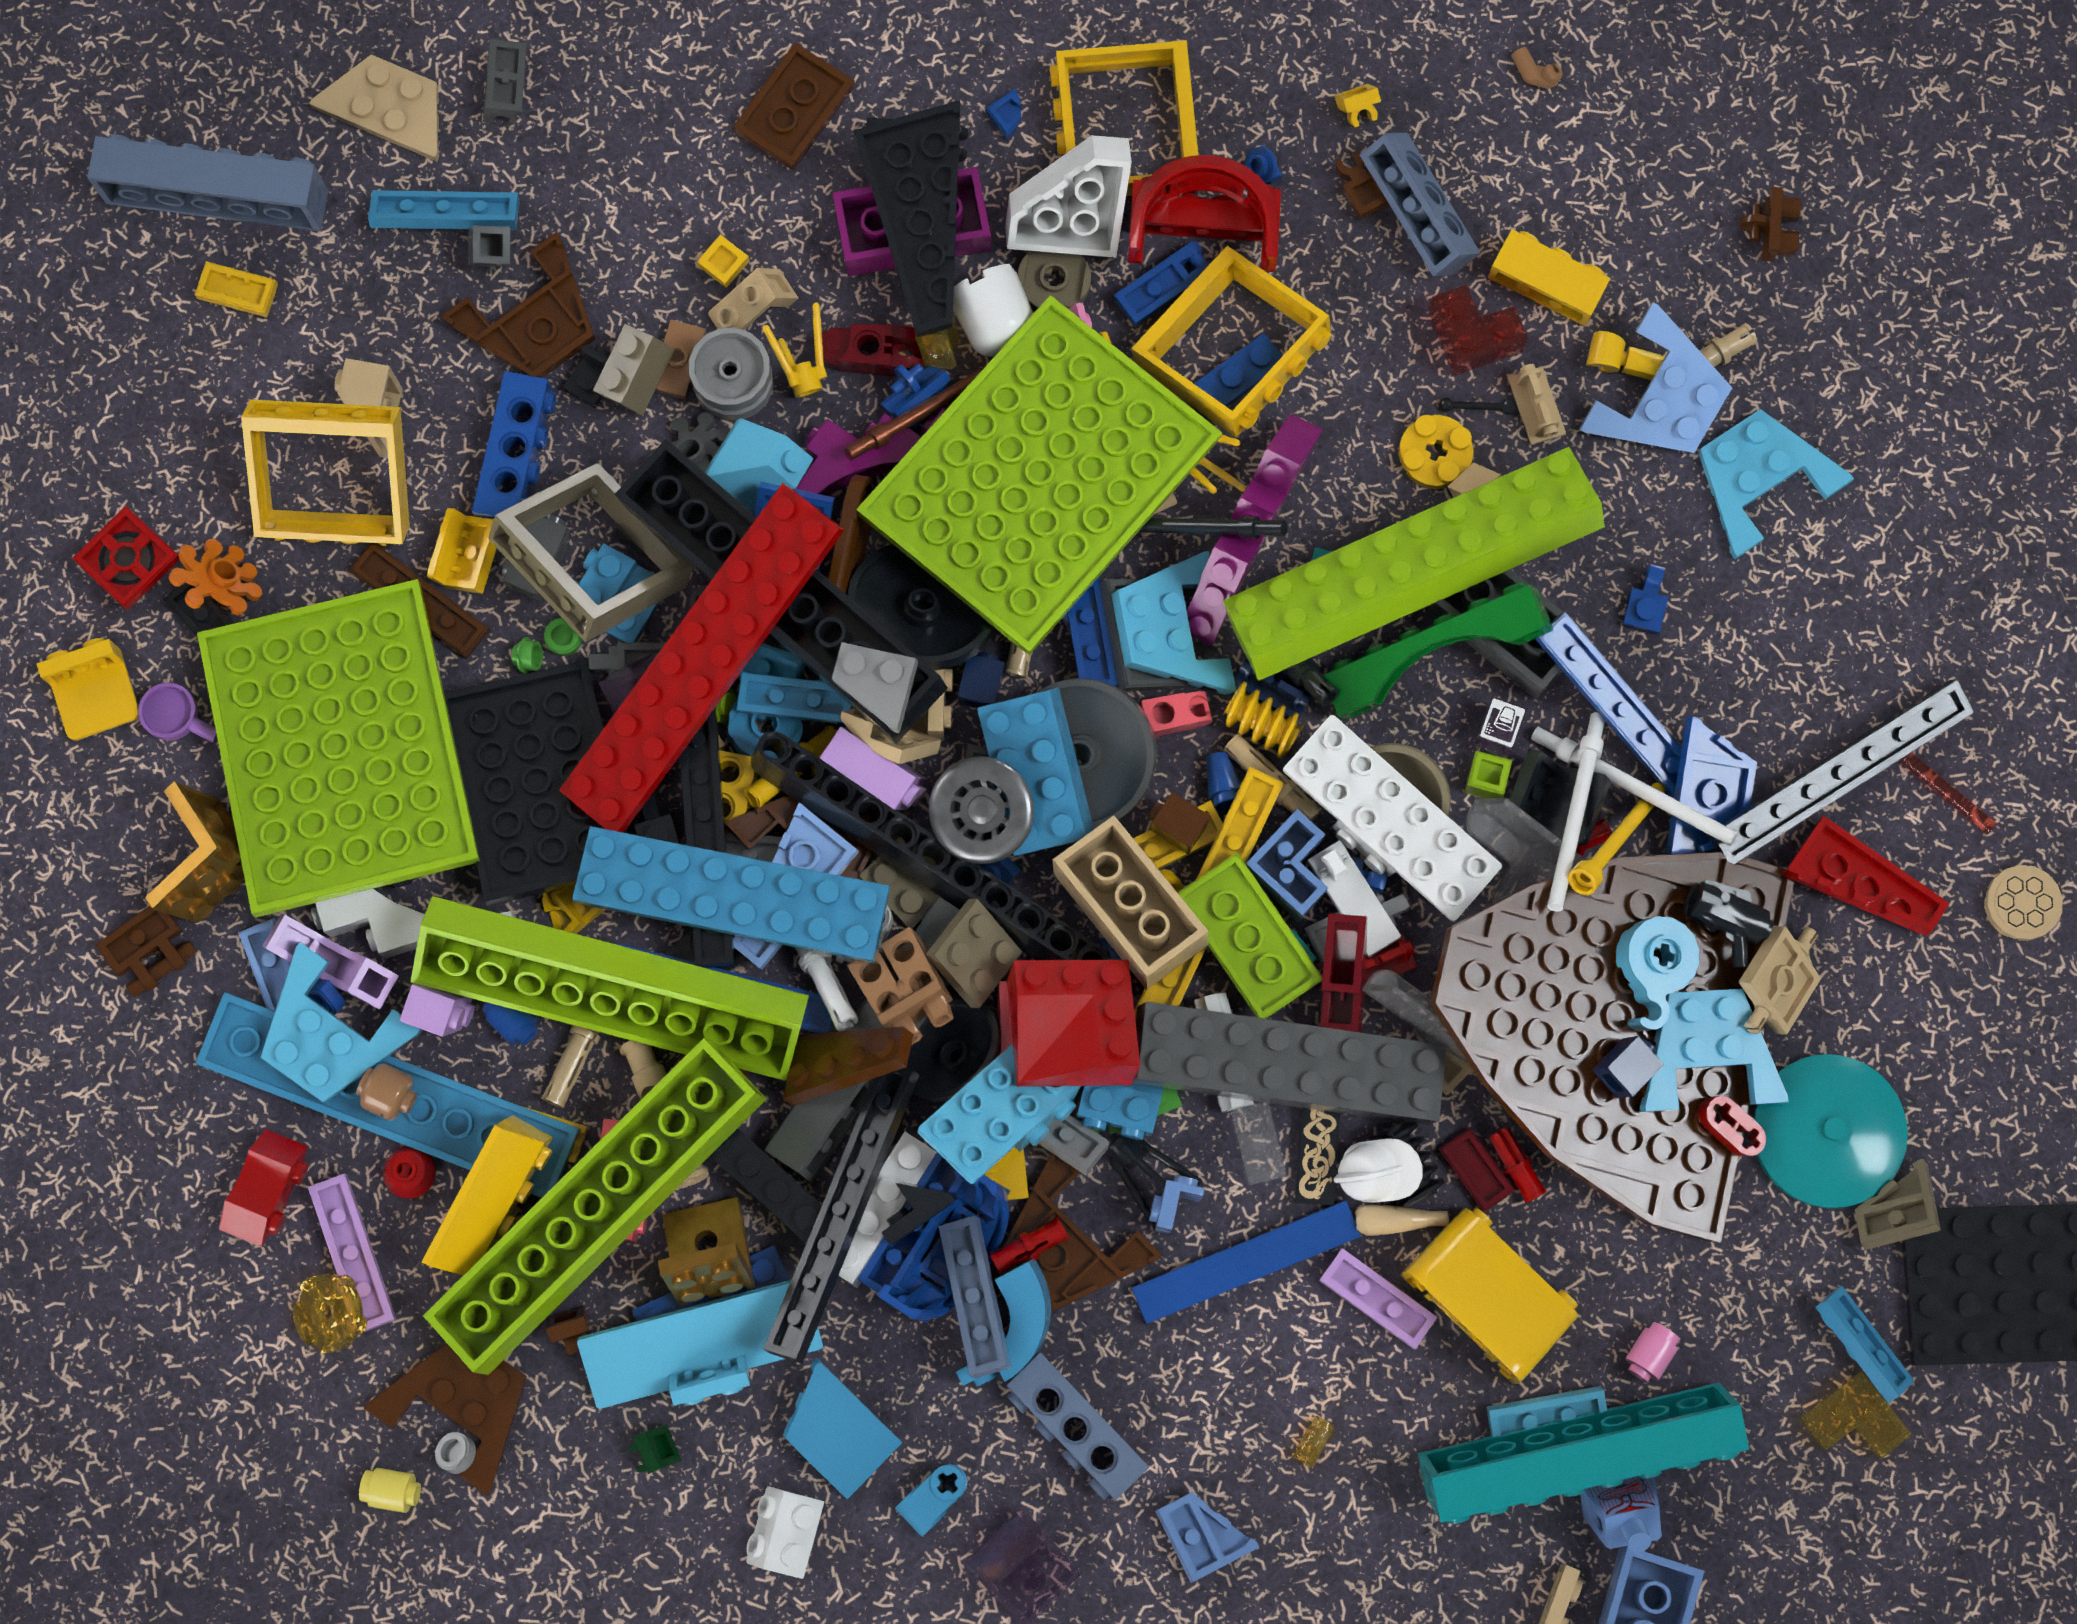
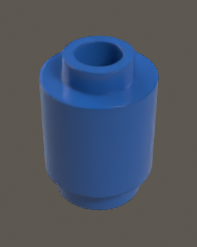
[482,1002,539,1046]

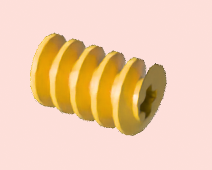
[1223,681,1307,759]

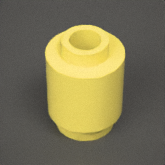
[359,1468,421,1513]

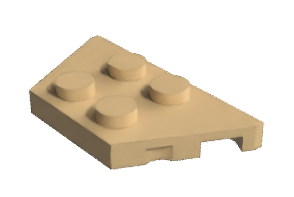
[309,55,439,162]

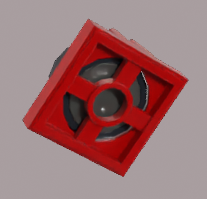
[72,506,180,611]

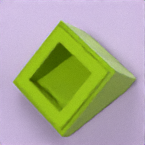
[1464,751,1512,802]

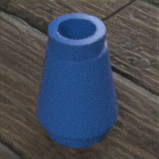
[1206,752,1241,811]

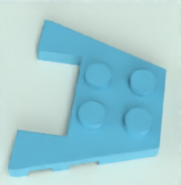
[1698,409,1854,559]
[1111,551,1236,695]
[260,942,423,1102]
[1640,989,1789,1112]

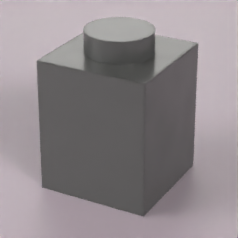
[468,225,510,267]

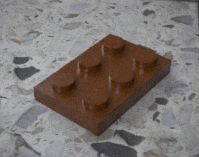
[733,42,855,171]

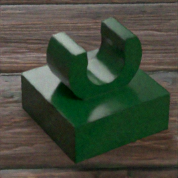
[628,1424,682,1474]

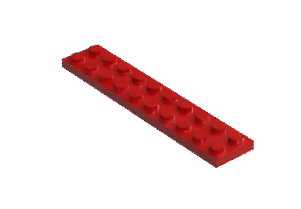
[559,483,845,833]

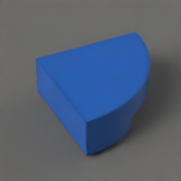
[985,88,1021,140]

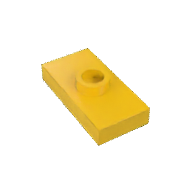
[195,261,278,318]

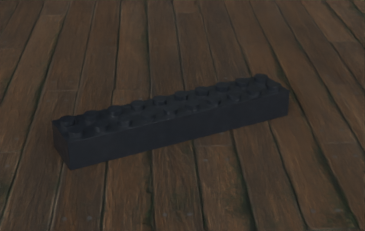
[614,439,948,744]

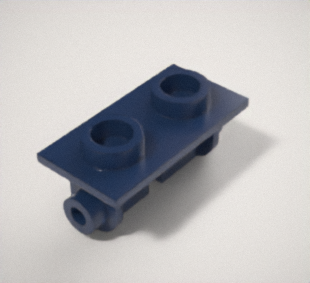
[1234,659,1312,719]

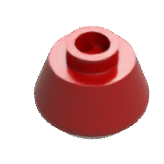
[383,1146,436,1199]

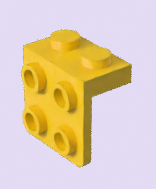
[37,638,139,741]

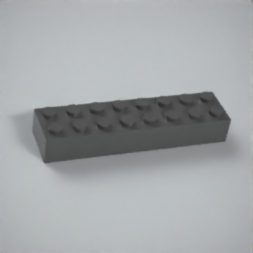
[1132,1002,1447,1125]

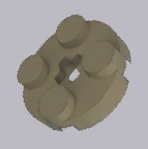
[1018,251,1091,311]

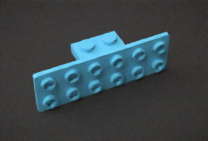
[918,1044,1081,1184]
[577,1280,823,1409]

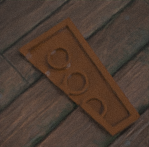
[783,1026,914,1106]

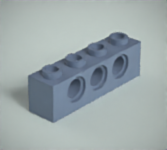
[1360,133,1481,276]
[1007,1352,1150,1501]

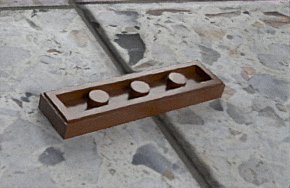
[349,543,490,659]

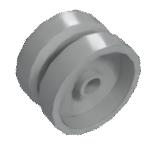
[689,328,773,421]

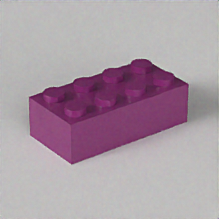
[833,166,991,277]

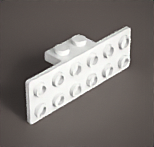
[1283,715,1502,921]

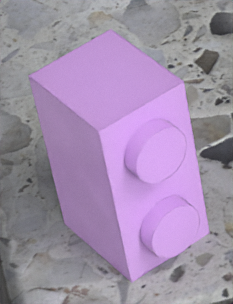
[399,984,475,1037]

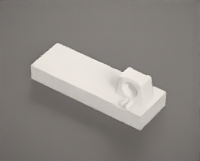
[1307,840,1401,958]

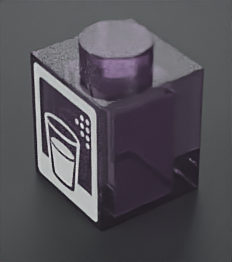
[1473,696,1528,757]

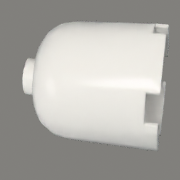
[953,264,1033,357]

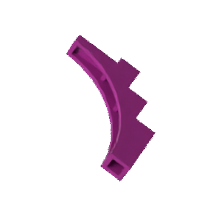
[795,408,946,496]
[1187,414,1323,646]

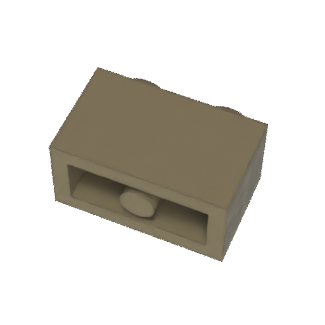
[593,324,675,416]

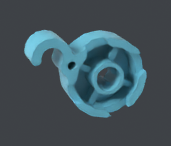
[1616,917,1699,1031]

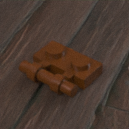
[95,906,198,997]

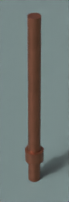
[844,366,985,461]

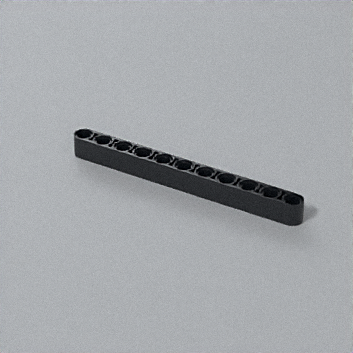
[751,731,1110,960]

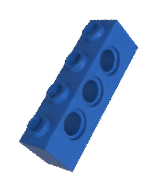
[472,371,556,519]

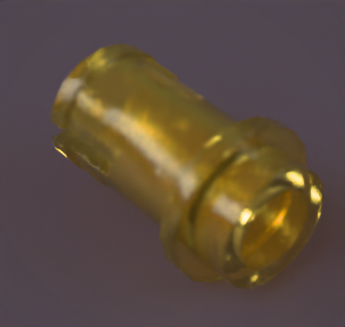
[1291,1416,1336,1469]

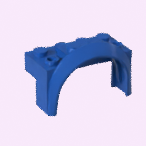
[857,1152,1010,1323]

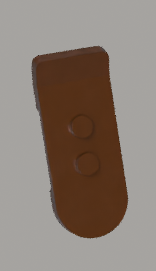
[828,475,875,596]

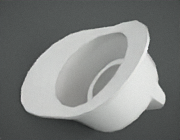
[1334,1138,1423,1203]

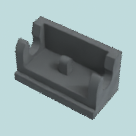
[483,39,527,123]

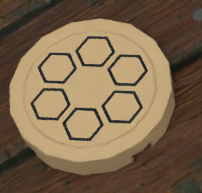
[1984,865,2063,941]

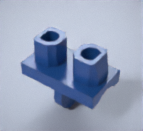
[880,362,951,430]

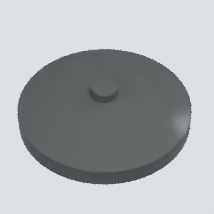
[1036,678,1157,829]

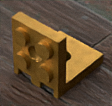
[145,781,245,923]
[658,1197,755,1306]

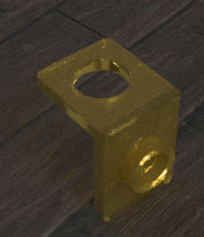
[914,316,961,369]

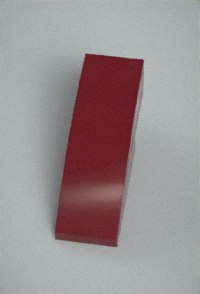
[1320,913,1368,1033]

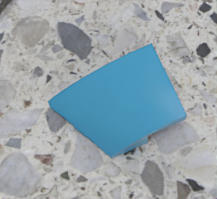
[783,1358,903,1499]

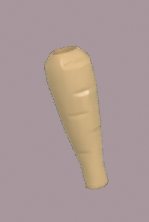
[1354,1205,1449,1236]

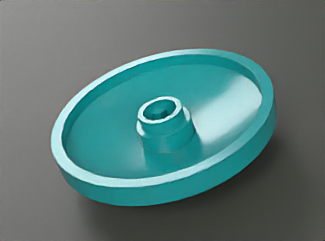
[1752,1054,1908,1209]

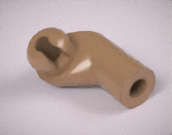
[1511,47,1563,89]

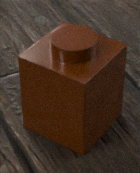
[1149,792,1211,855]

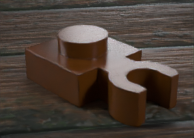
[1336,150,1389,221]

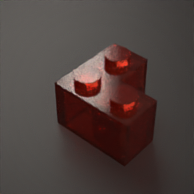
[1428,285,1528,376]

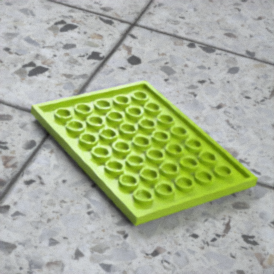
[856,295,1222,655]
[197,579,480,918]

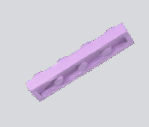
[308,1173,397,1334]

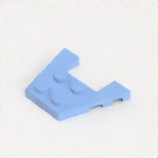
[1579,302,1732,453]

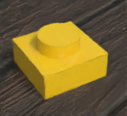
[697,234,750,288]

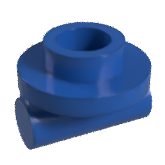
[1245,145,1283,184]

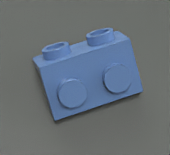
[1149,1175,1205,1235]

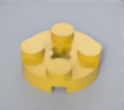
[1398,415,1474,489]

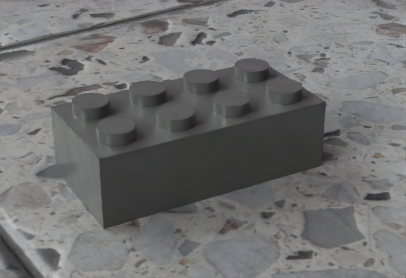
[1424,569,1590,700]

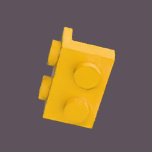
[427,508,497,594]

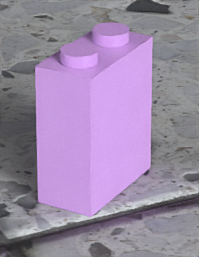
[820,726,928,810]

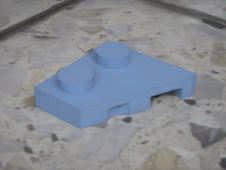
[1155,1492,1259,1583]

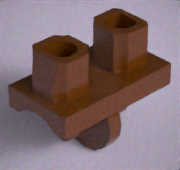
[1739,187,1801,262]

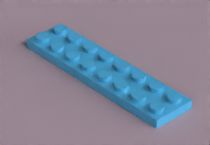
[572,826,891,963]

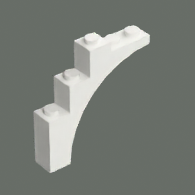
[311,889,516,959]

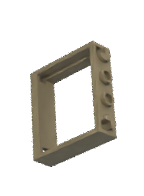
[488,463,693,643]

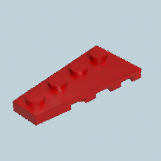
[1782,815,1950,936]

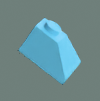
[705,418,814,515]

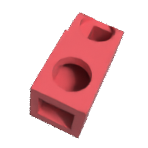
[1139,691,1213,739]

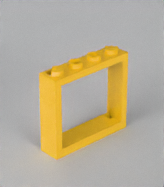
[1050,40,1198,196]
[1131,246,1331,438]
[241,400,410,546]

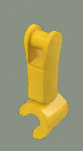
[1586,331,1665,380]

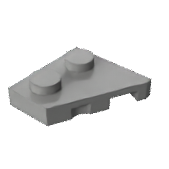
[832,642,918,733]

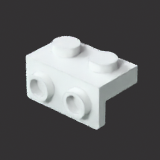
[746,1486,824,1579]

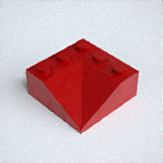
[1007,960,1140,1087]

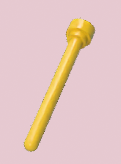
[1568,783,1665,895]

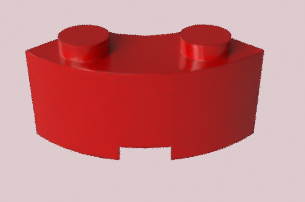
[219,1129,309,1247]

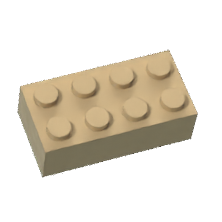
[1053,815,1209,990]

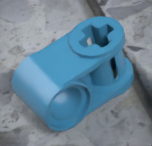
[895,1464,968,1537]

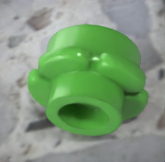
[512,637,543,674]

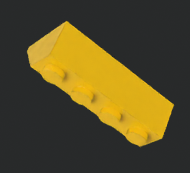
[422,1115,553,1275]

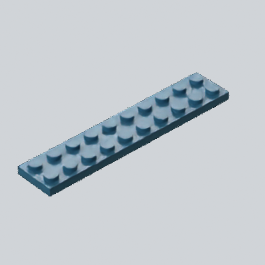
[195,992,580,1198]

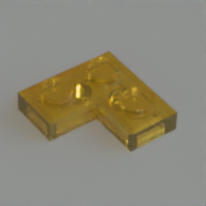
[1799,1371,1912,1459]

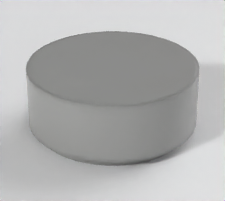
[435,1432,476,1474]

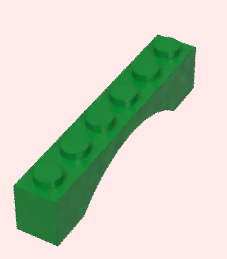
[1324,582,1554,720]

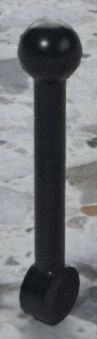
[1439,397,1516,415]

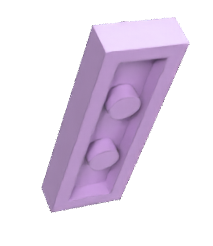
[1319,1248,1438,1349]

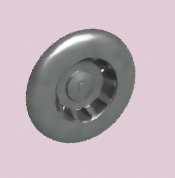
[929,756,1034,864]

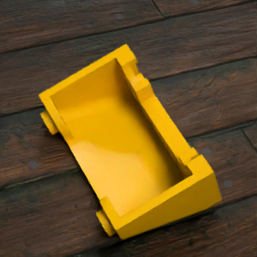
[1400,1207,1578,1385]

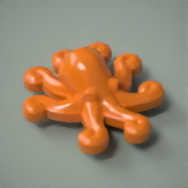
[169,539,262,616]

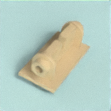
[1507,364,1566,445]

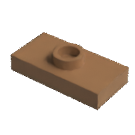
[655,320,707,400]

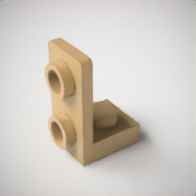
[708,268,799,330]

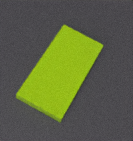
[1177,853,1322,1019]

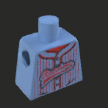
[1580,1476,1662,1552]

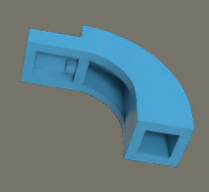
[956,1259,1051,1387]

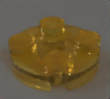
[293,1273,367,1353]

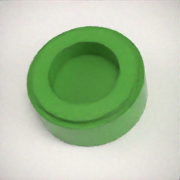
[544,618,583,656]

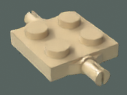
[1739,926,1821,1035]

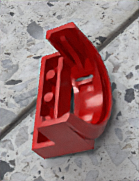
[1128,155,1281,272]

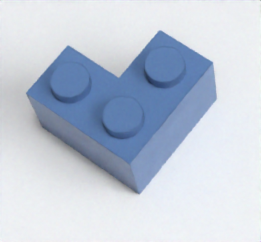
[1246,809,1328,922]

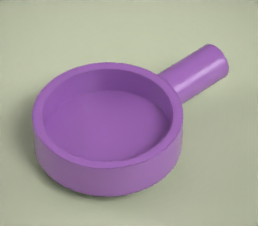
[138,683,218,744]

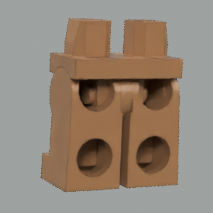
[847,926,954,1045]

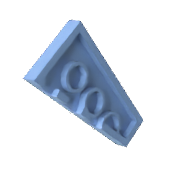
[734,803,859,970]

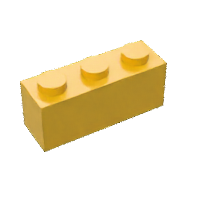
[1488,229,1611,327]

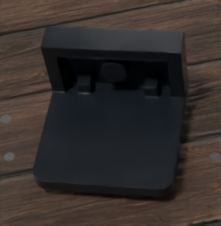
[1503,749,1611,846]

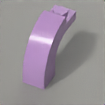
[262,913,399,1009]

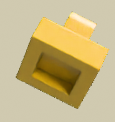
[1334,84,1381,127]

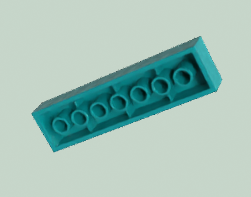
[1417,1382,1749,1524]

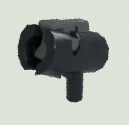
[1683,880,1773,968]

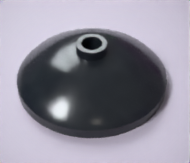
[905,994,1001,1102]

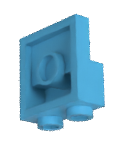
[574,543,661,643]
[1077,1084,1163,1140]

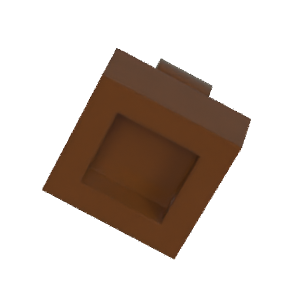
[546,1306,589,1355]

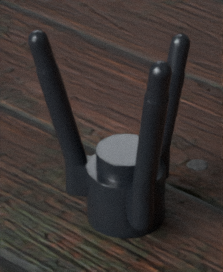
[1107,1136,1202,1220]

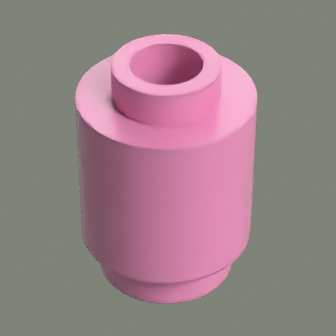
[1625,1322,1680,1383]

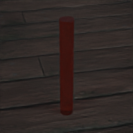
[1899,752,1997,834]

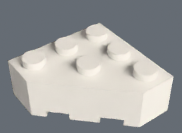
[1005,135,1132,257]

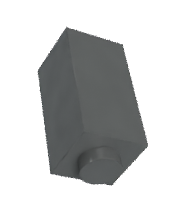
[502,514,572,603]

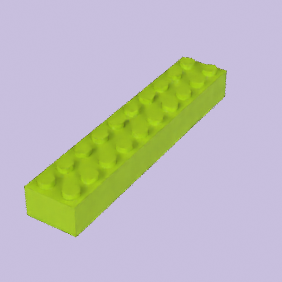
[1223,447,1605,681]
[410,896,809,1081]
[423,1038,767,1375]

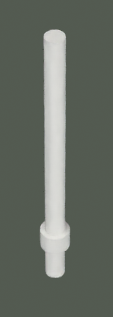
[1547,712,1605,912]
[1531,726,1738,846]

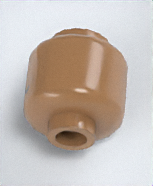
[356,1063,418,1121]

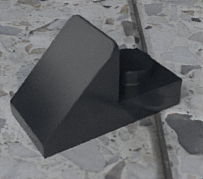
[882,1182,960,1245]

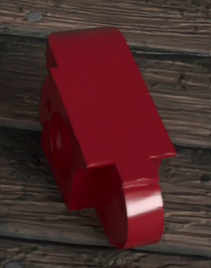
[822,324,928,377]

